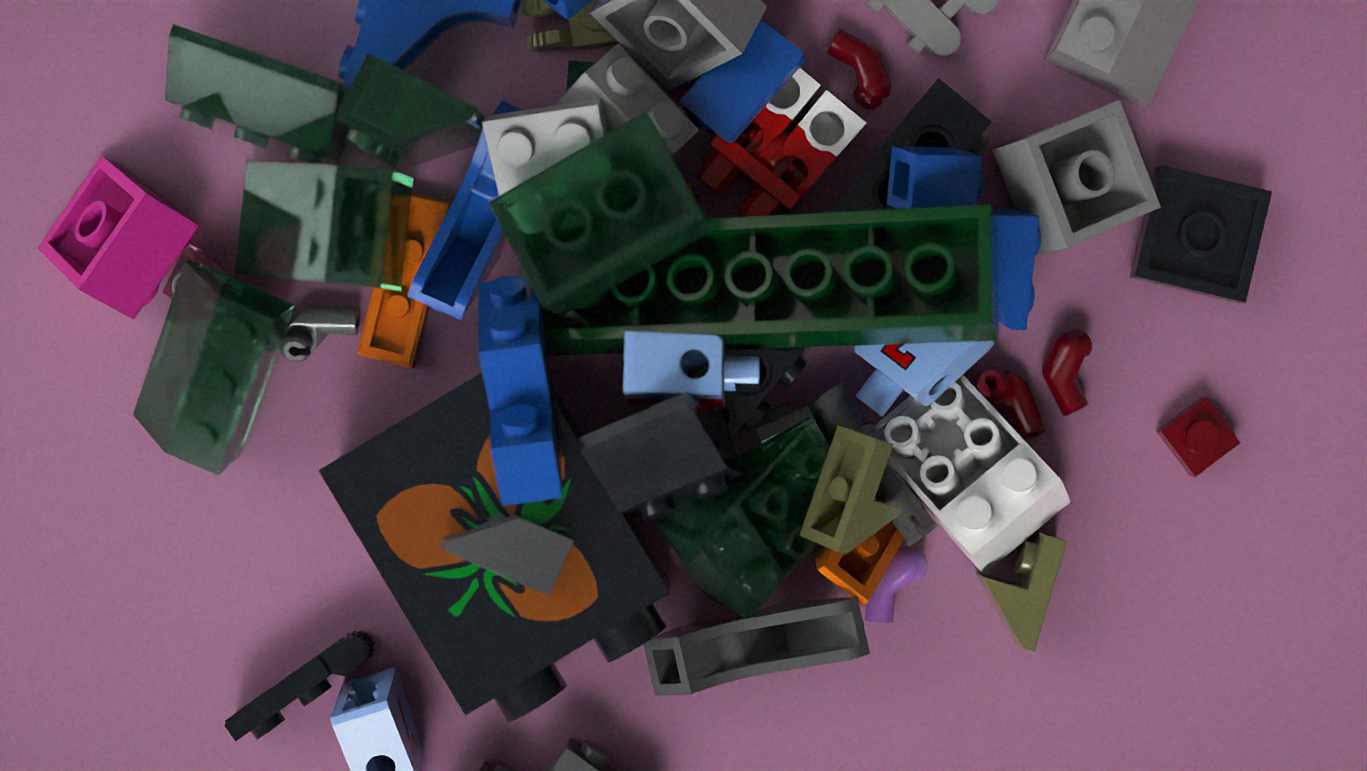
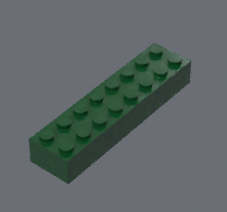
[520,204,999,356]

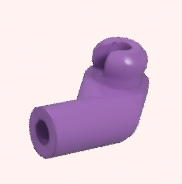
[865,547,928,623]

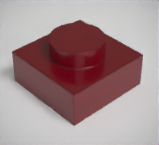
[1156,397,1241,477]

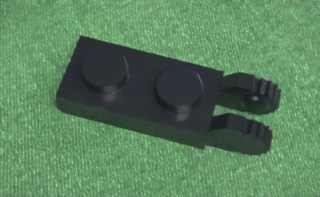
[224,630,375,742]

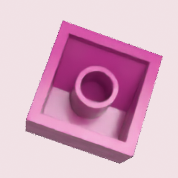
[38,156,199,320]

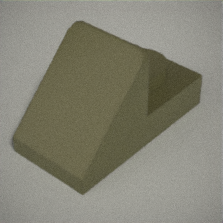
[799,425,902,554]
[976,531,1067,652]

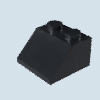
[576,393,744,522]

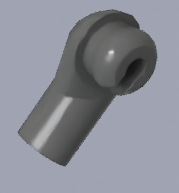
[280,305,360,362]

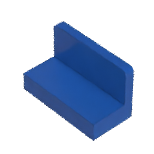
[679,20,806,143]

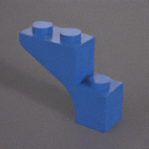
[338,0,522,100]
[408,101,522,320]
[887,146,1041,330]
[478,276,563,506]

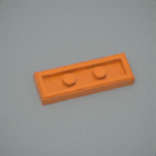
[357,189,452,368]

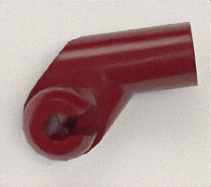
[826,28,892,110]
[1042,329,1093,416]
[976,367,1046,440]

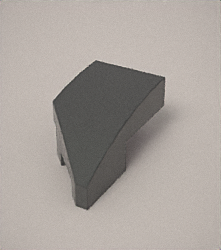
[439,512,574,595]

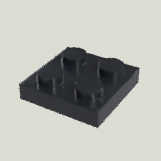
[1129,165,1272,304]

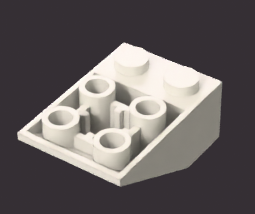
[874,375,1071,575]

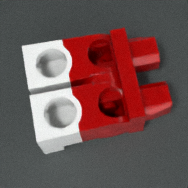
[698,68,866,217]

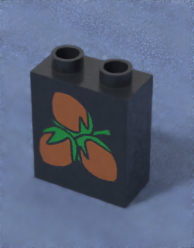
[318,373,670,722]

